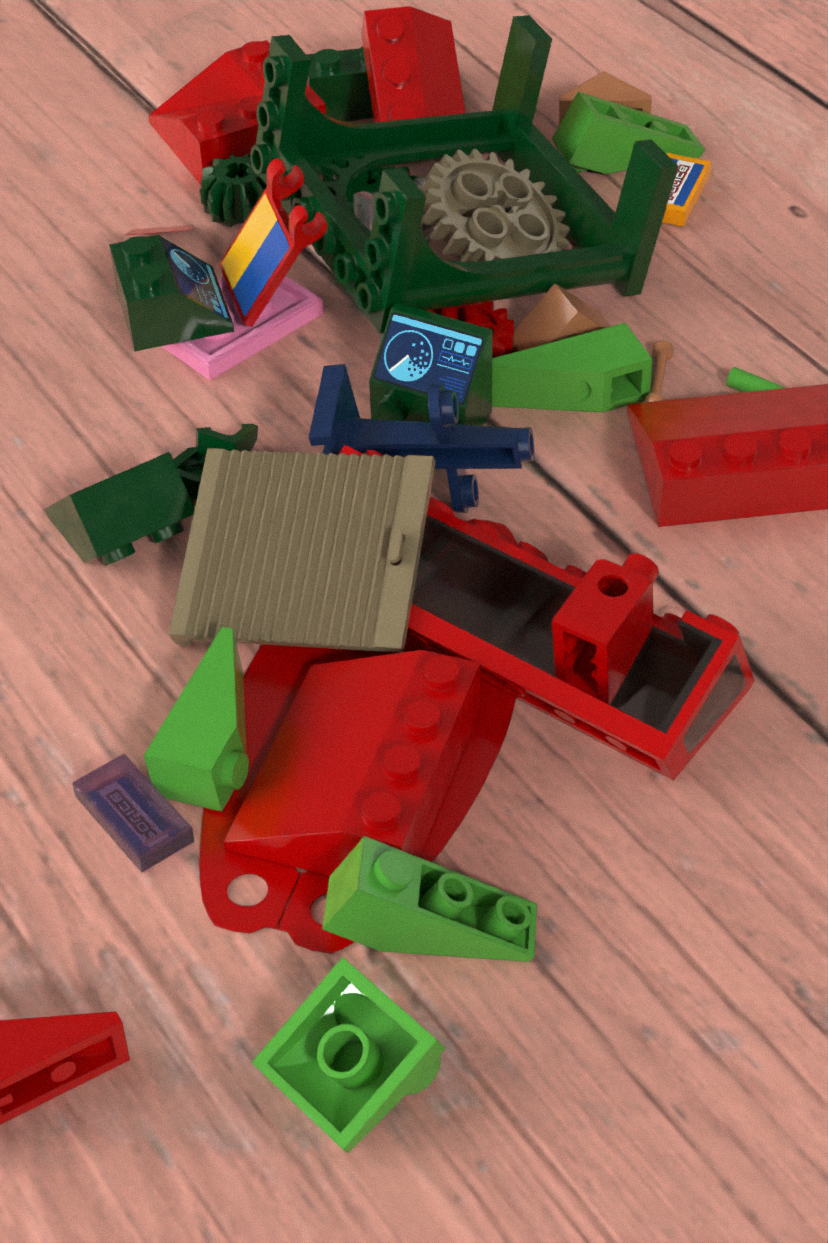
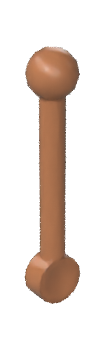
[644,340,674,403]

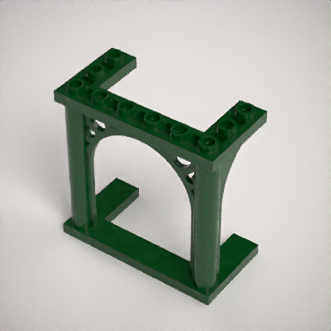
[250,15,678,334]

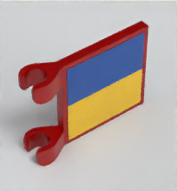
[218,158,327,327]

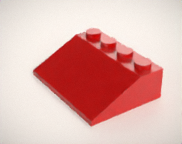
[627,384,828,527]
[224,650,480,876]

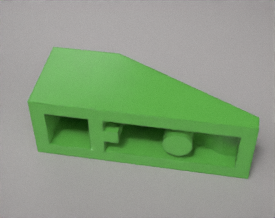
[552,92,705,174]
[143,627,249,812]

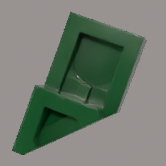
[173,424,258,500]

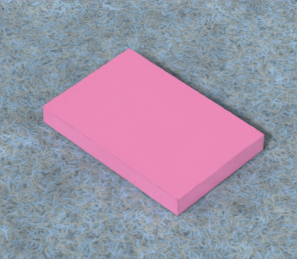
[161,276,324,380]

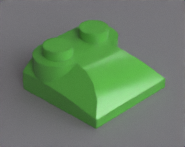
[251,957,446,1153]

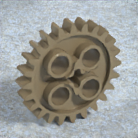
[420,149,570,262]

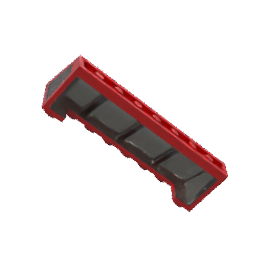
[338,445,755,781]

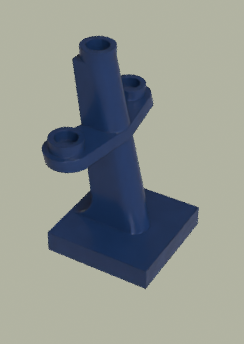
[309,364,535,513]

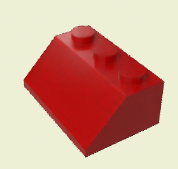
[361,6,465,123]

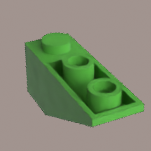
[492,323,652,412]
[322,836,537,962]

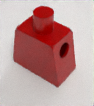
[552,553,659,705]

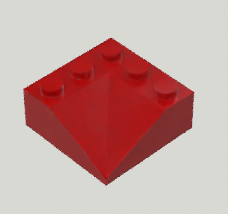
[149,40,326,185]

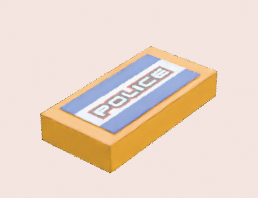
[662,153,712,227]

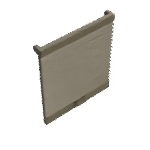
[168,448,436,653]

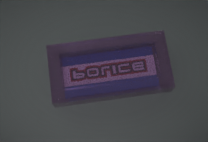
[72,753,194,873]

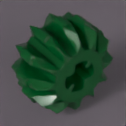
[199,153,267,227]

